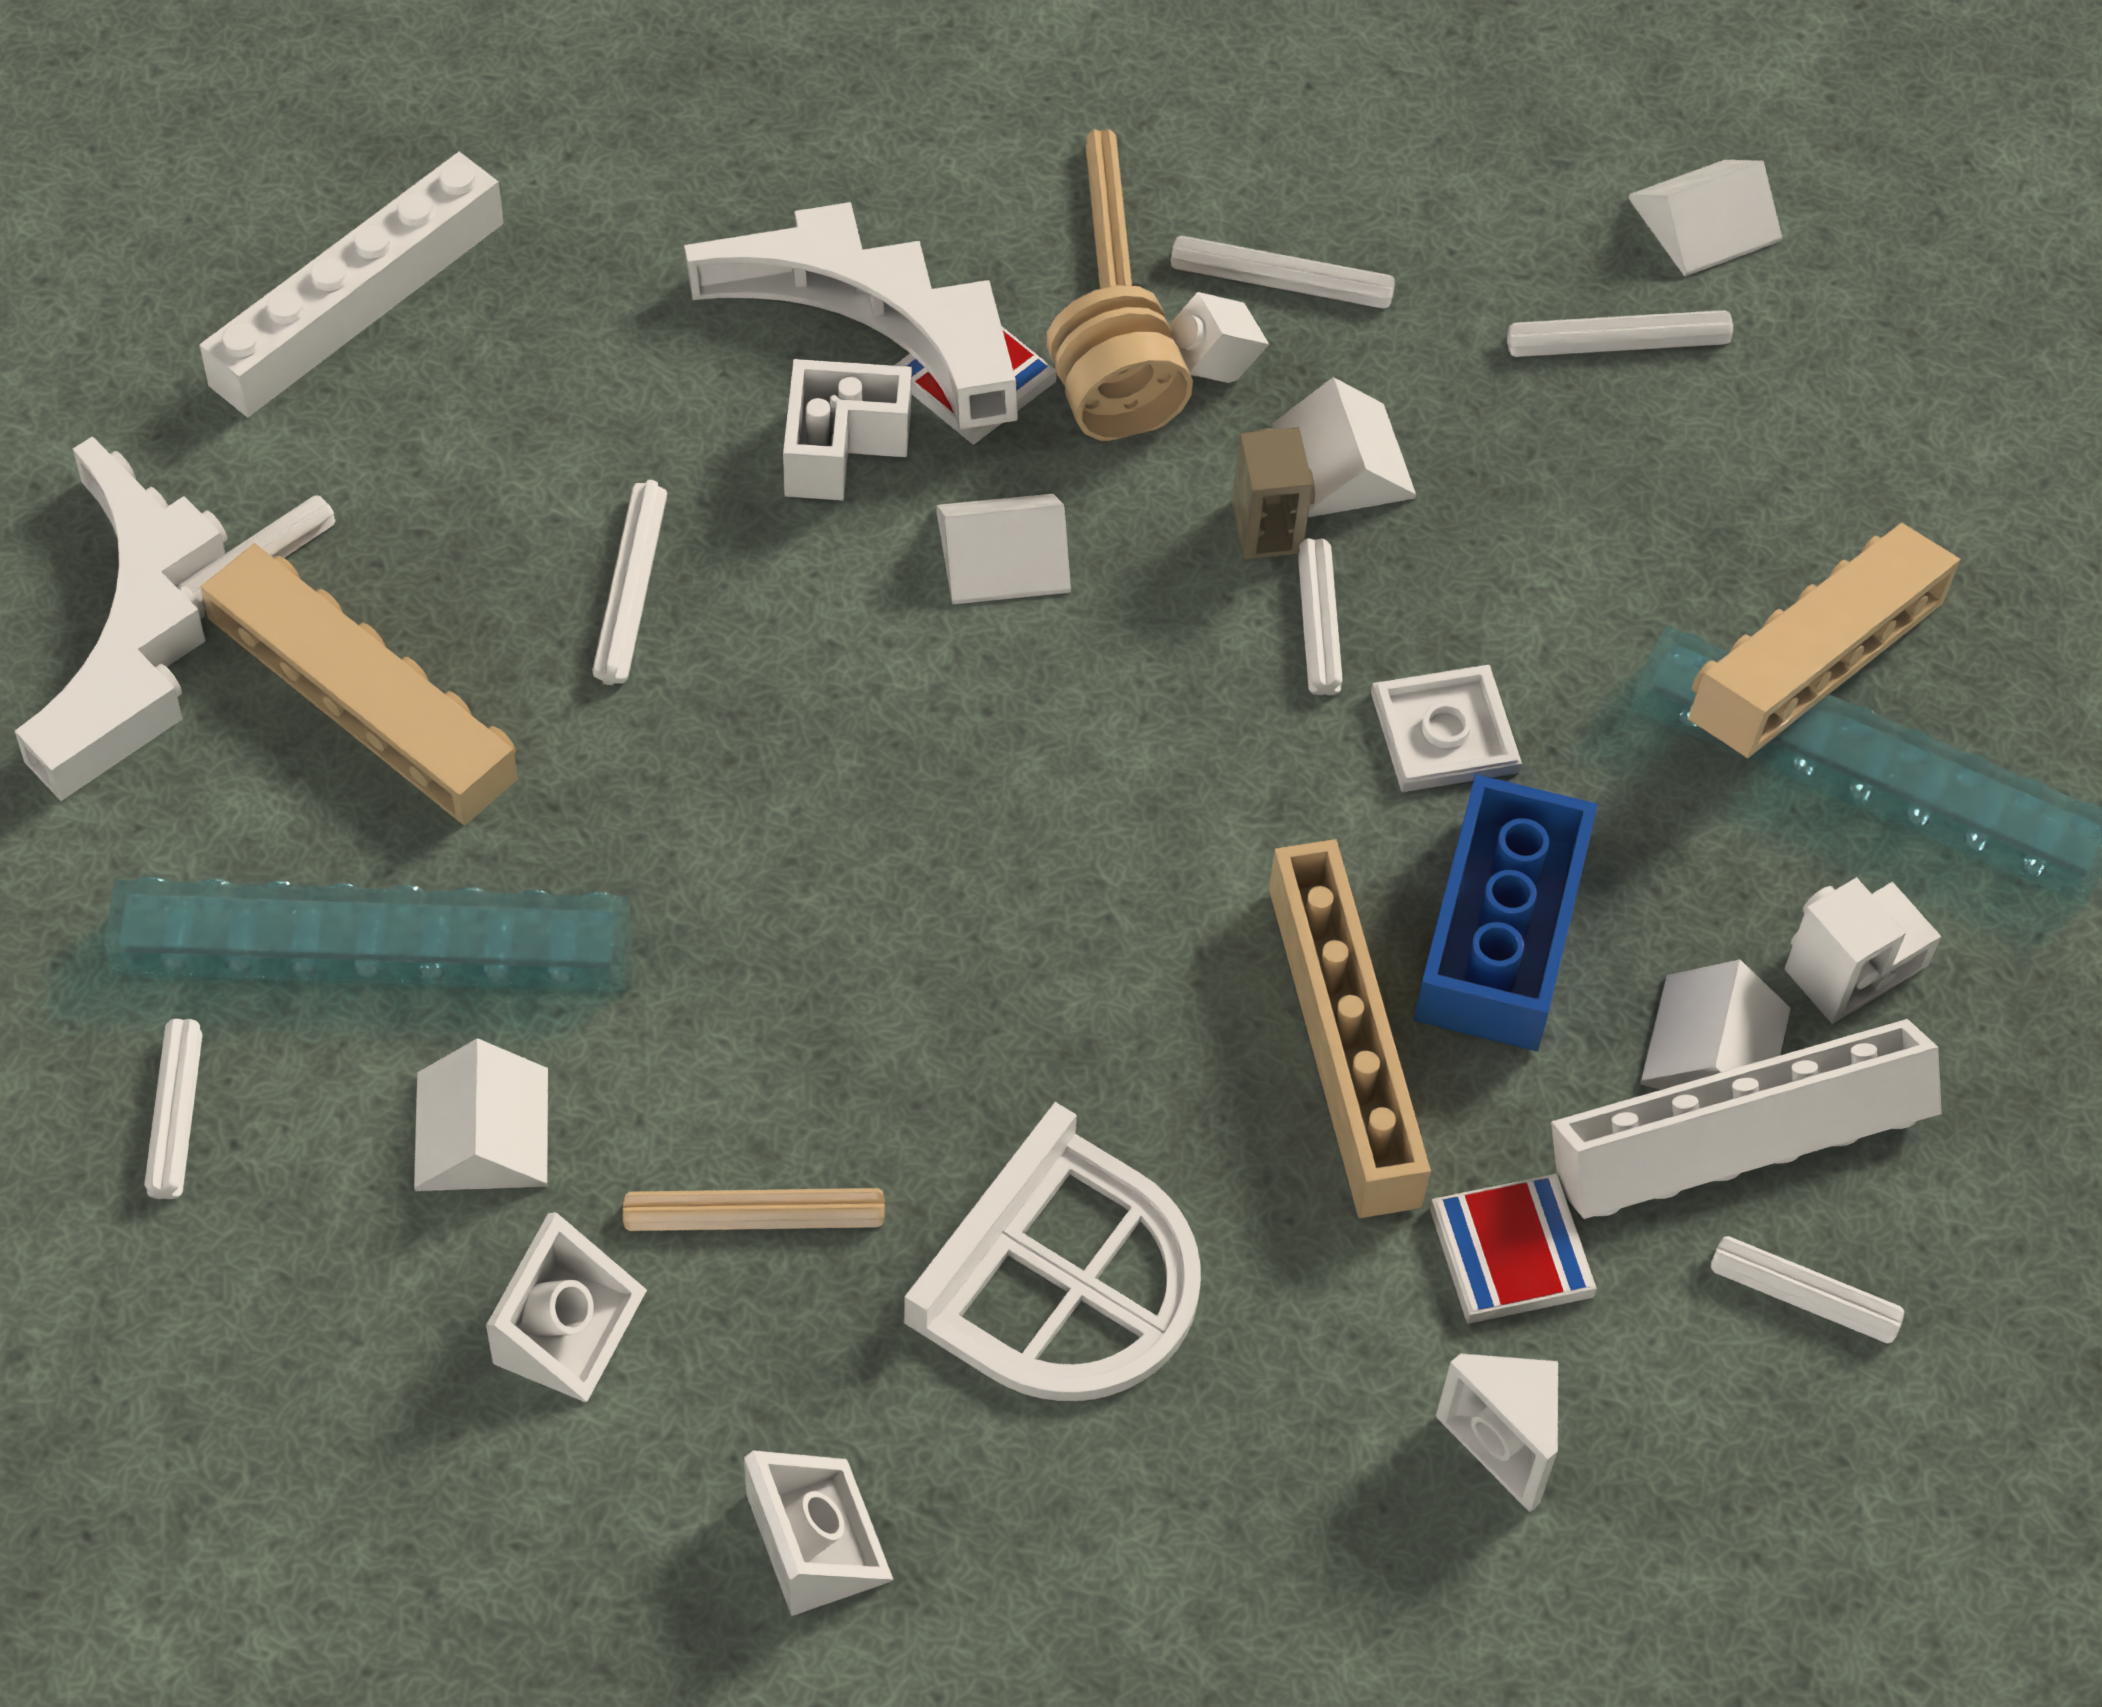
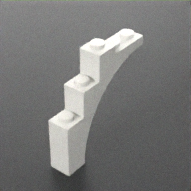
[684,202,1018,430]
[15,436,227,801]

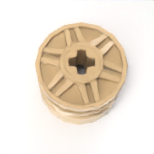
[1046,285,1193,441]

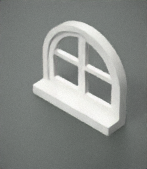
[904,1102,1201,1401]

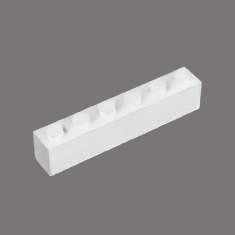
[199,152,504,418]
[1551,1019,1942,1219]

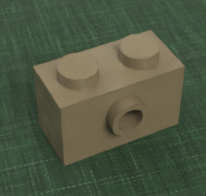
[1232,427,1315,559]

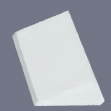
[1628,160,1782,277]
[1272,377,1416,517]
[936,494,1071,604]
[1640,959,1791,1090]
[414,1038,548,1191]
[486,1212,647,1402]
[1436,1354,1558,1512]
[744,1451,893,1616]

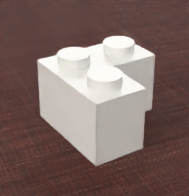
[783,359,912,500]
[1784,877,1941,1024]

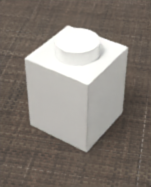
[1169,292,1269,383]

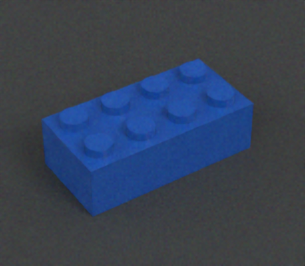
[1413,774,1598,1052]

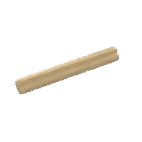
[1086,129,1132,289]
[623,1188,885,1231]

